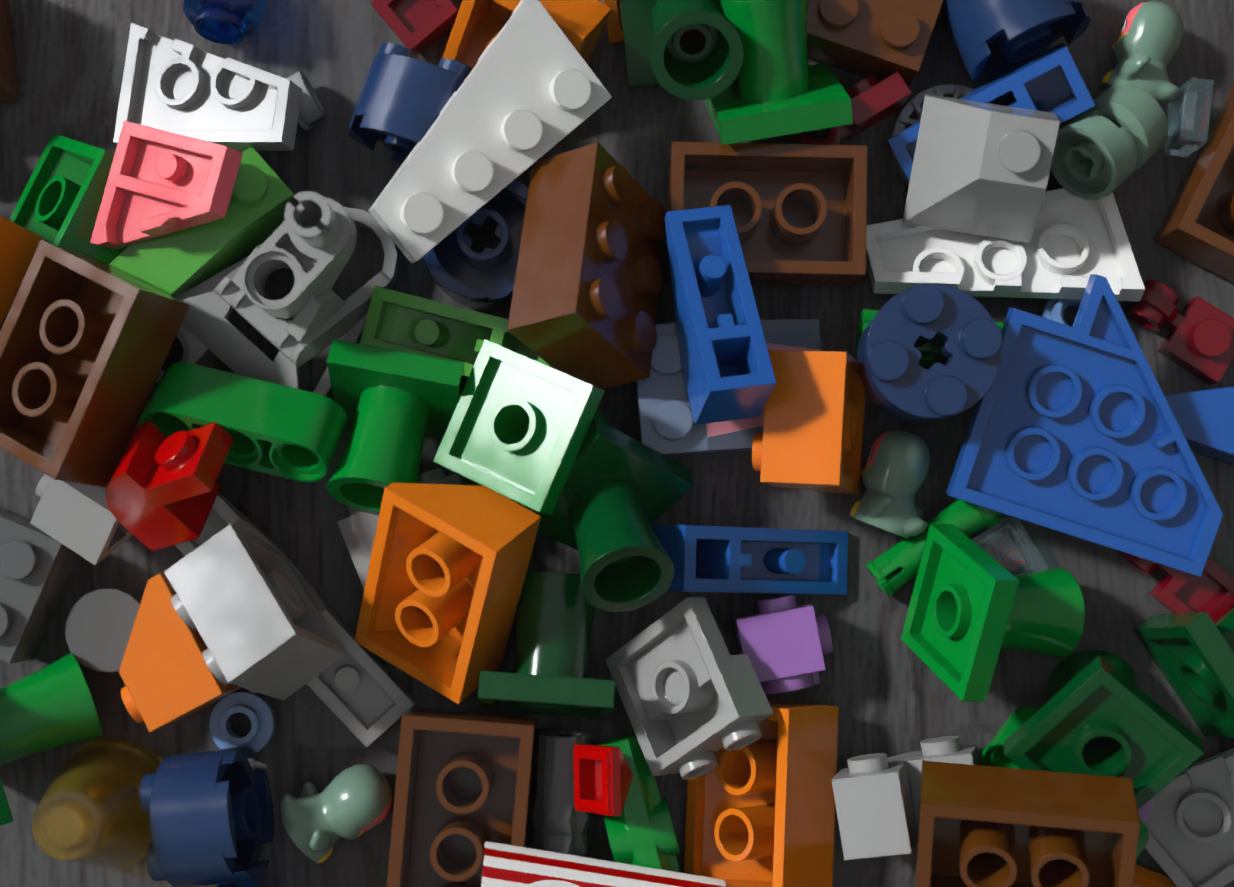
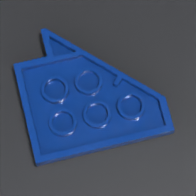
[946,274,1223,577]

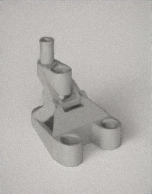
[155,191,401,400]

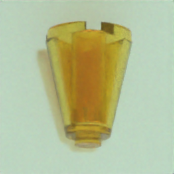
[32,738,163,868]

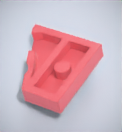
[90,121,243,249]

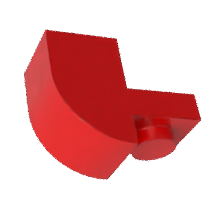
[106,421,234,551]

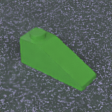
[109,146,293,298]
[360,286,552,377]

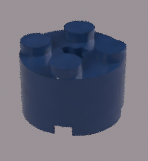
[939,0,1091,82]
[347,42,473,164]
[422,178,529,310]
[857,283,1002,424]
[140,746,274,887]

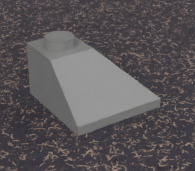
[902,94,1060,243]

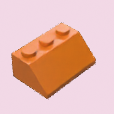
[354,482,541,705]
[684,700,839,887]

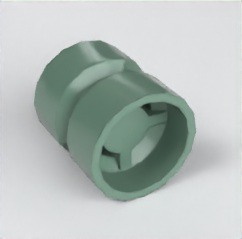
[1050,84,1169,200]

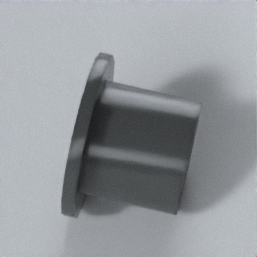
[65,589,140,672]

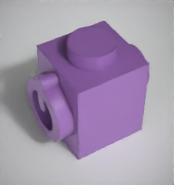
[732,594,833,695]

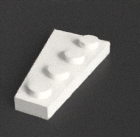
[368,0,612,263]
[866,188,1145,301]

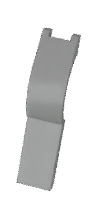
[175,492,415,748]

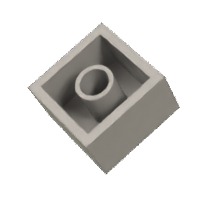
[164,524,346,700]

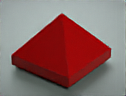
[573,744,633,816]

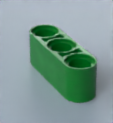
[140,362,348,482]

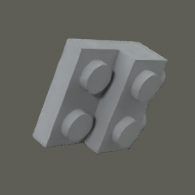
[605,597,774,780]

